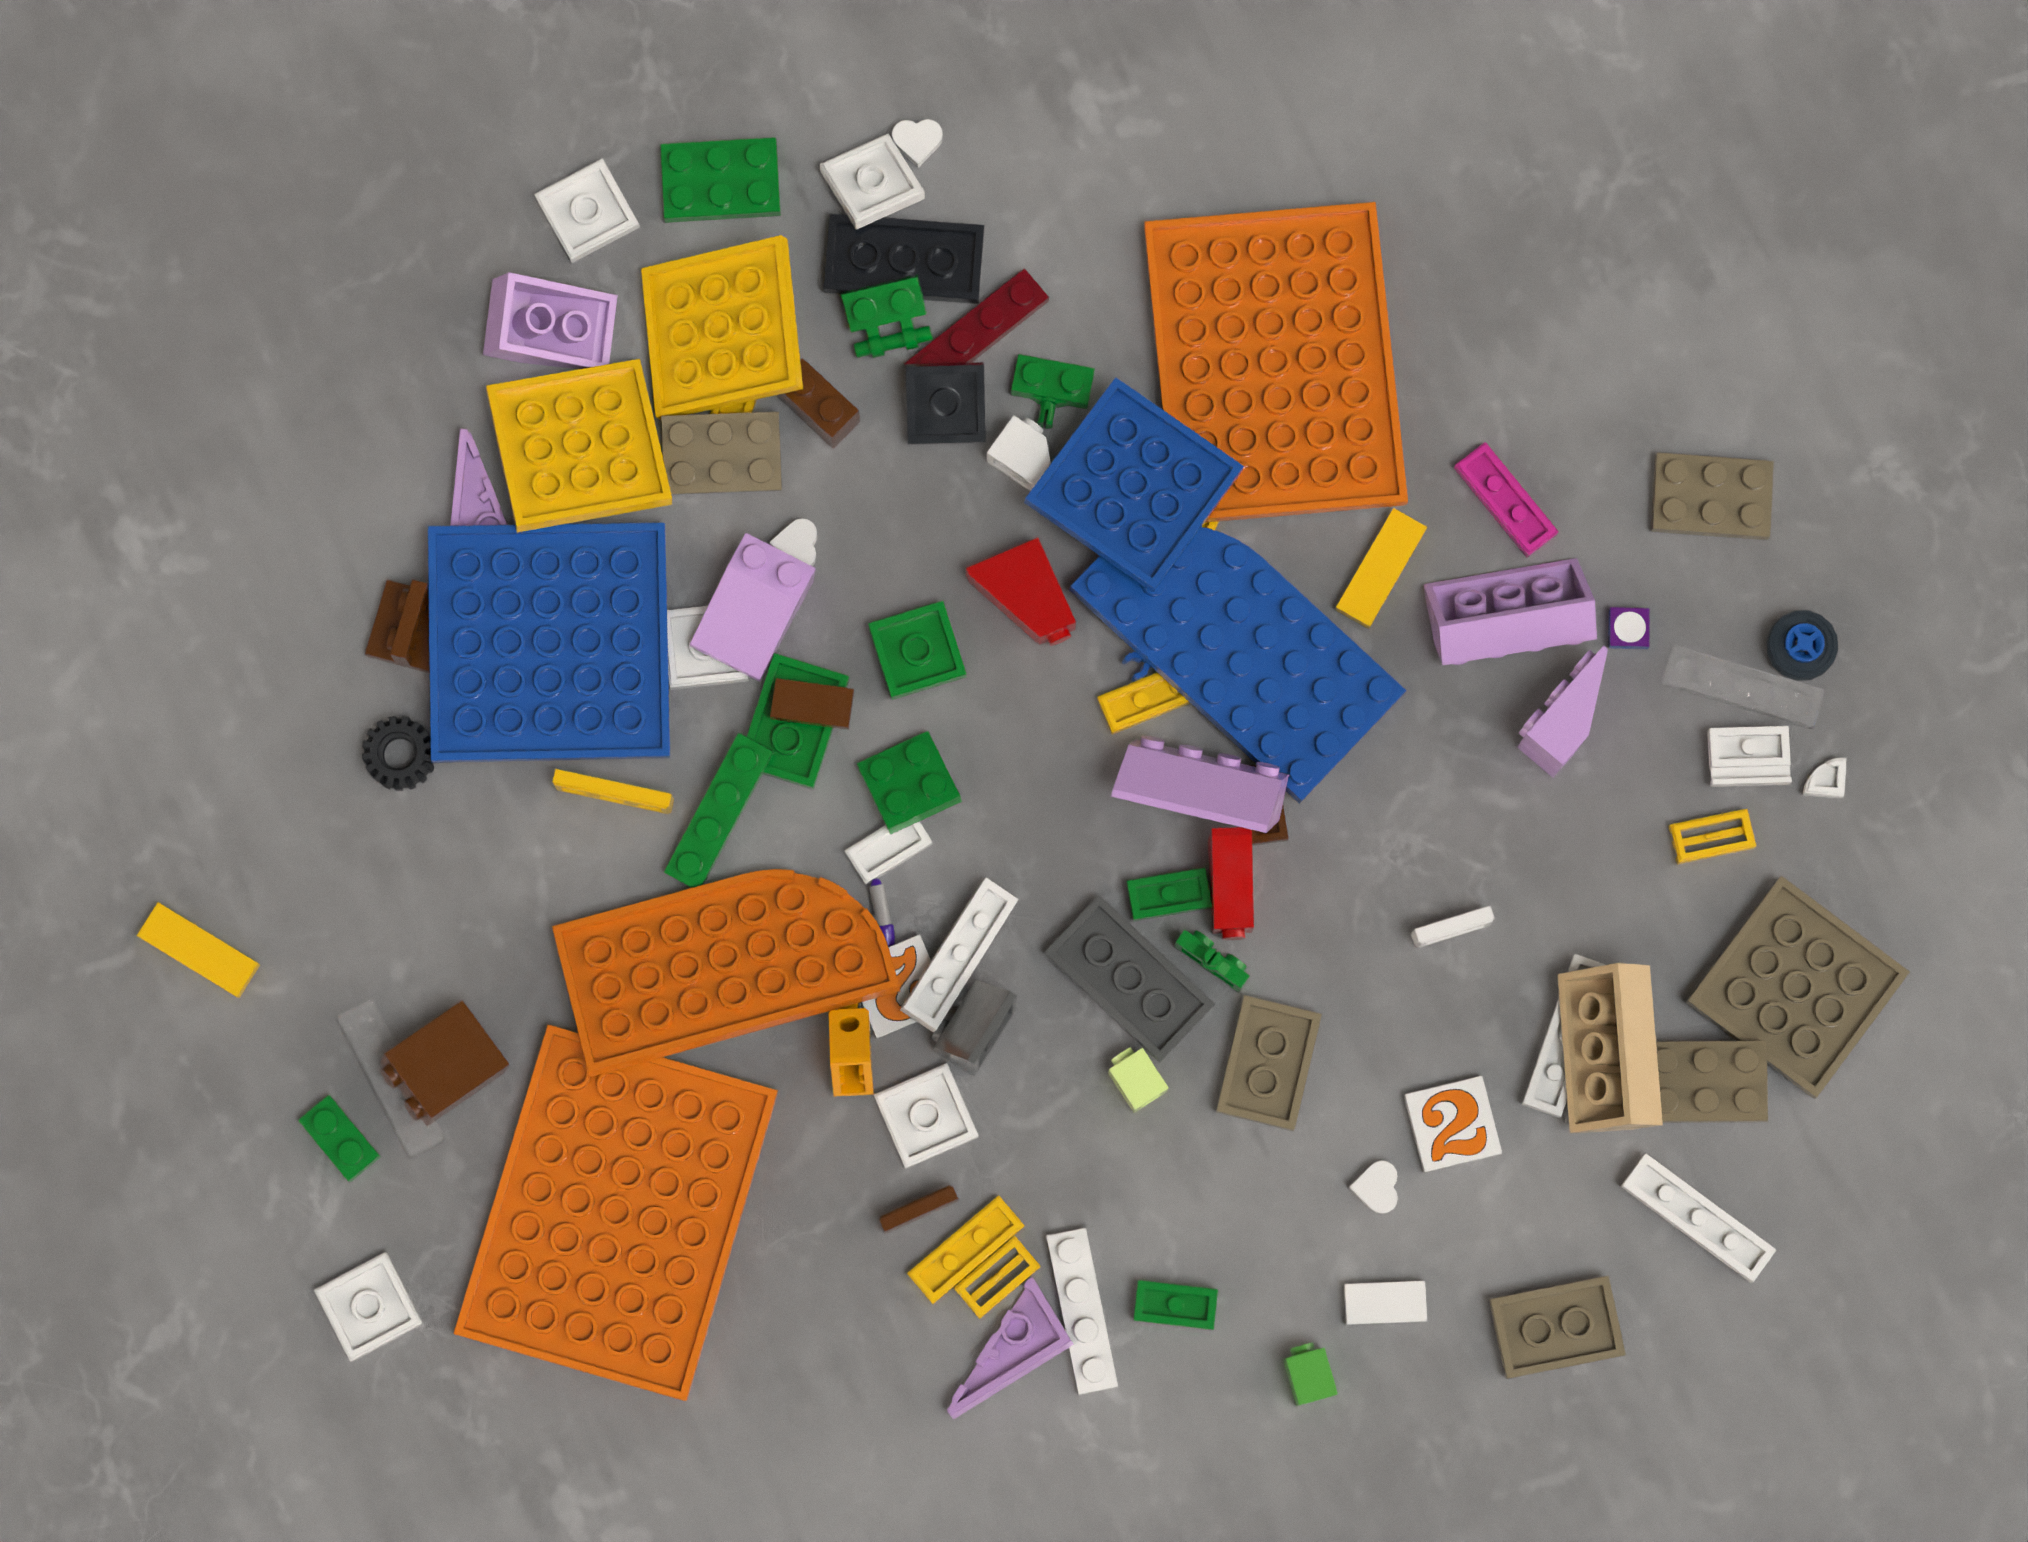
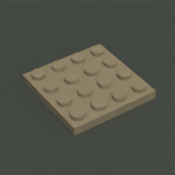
[1685,876,1910,1099]

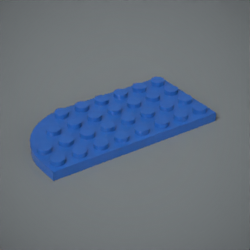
[1069,527,1407,804]

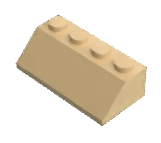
[1558,963,1663,1133]

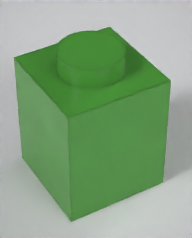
[1283,1342,1338,1407]

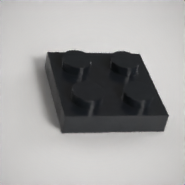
[906,362,986,444]

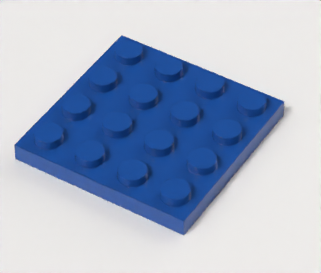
[1024,377,1244,593]

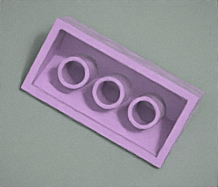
[1424,558,1597,666]
[1111,736,1289,833]

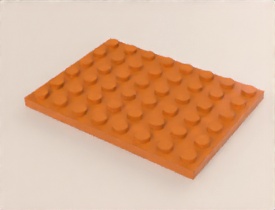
[1144,202,1408,523]
[453,1025,778,1402]

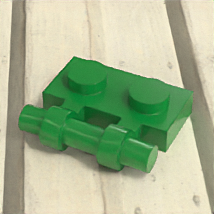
[841,274,933,358]

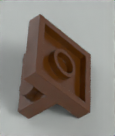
[365,579,430,674]

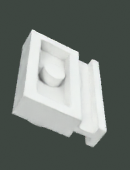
[1707,726,1792,787]

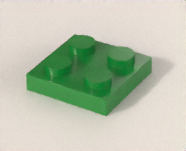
[868,601,967,700]
[857,731,962,835]

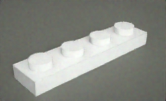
[900,878,1019,1032]
[1522,954,1605,1118]
[1620,1153,1776,1283]
[1046,1228,1118,1395]

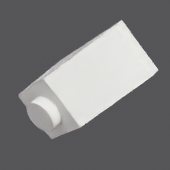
[987,415,1051,491]

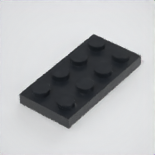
[823,214,984,304]

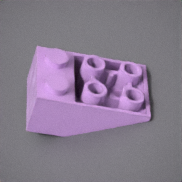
[1517,645,1608,778]

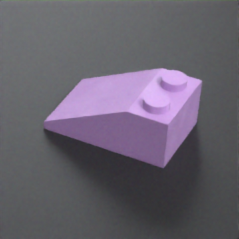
[483,272,618,369]
[690,533,816,682]

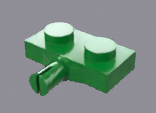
[1011,354,1095,429]
[1174,930,1250,993]

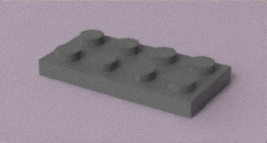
[1044,895,1215,1063]

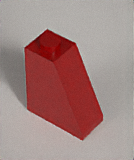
[966,537,1076,646]
[1208,827,1254,940]

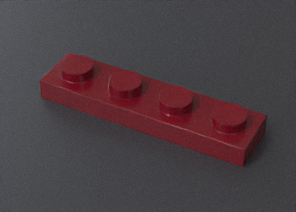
[904,268,1049,369]

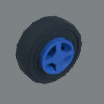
[1767,610,1838,681]

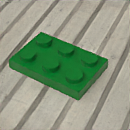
[660,137,781,223]
[747,653,850,790]

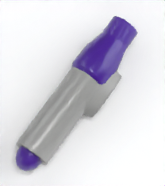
[869,878,895,947]

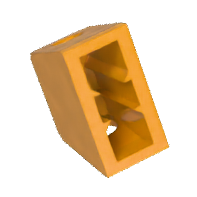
[829,1003,874,1097]

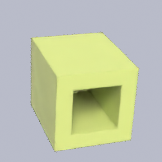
[1108,1047,1169,1113]

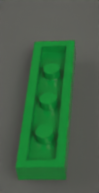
[664,733,775,888]

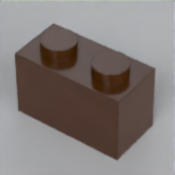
[777,358,860,449]

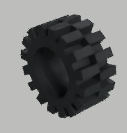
[362,716,435,791]

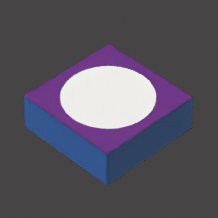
[1608,607,1650,649]

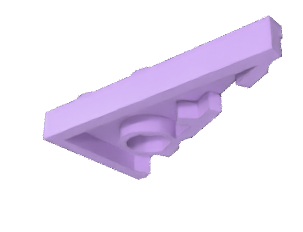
[450,429,508,526]
[947,1277,1074,1419]

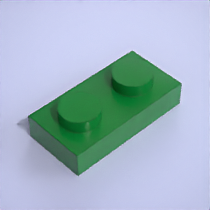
[1127,868,1212,922]
[298,1095,381,1183]
[1133,1280,1218,1330]

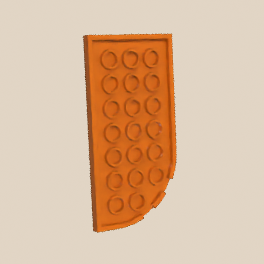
[552,869,901,1077]

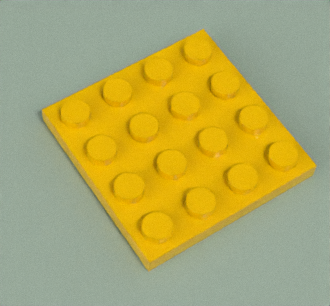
[641,235,803,420]
[486,359,672,533]

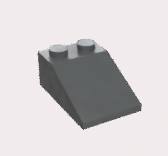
[931,980,1017,1077]

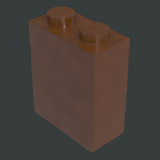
[380,1000,509,1127]

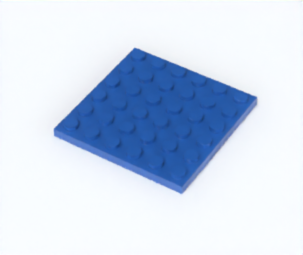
[428,523,670,763]

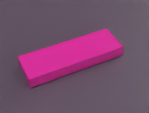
[1454,442,1559,558]

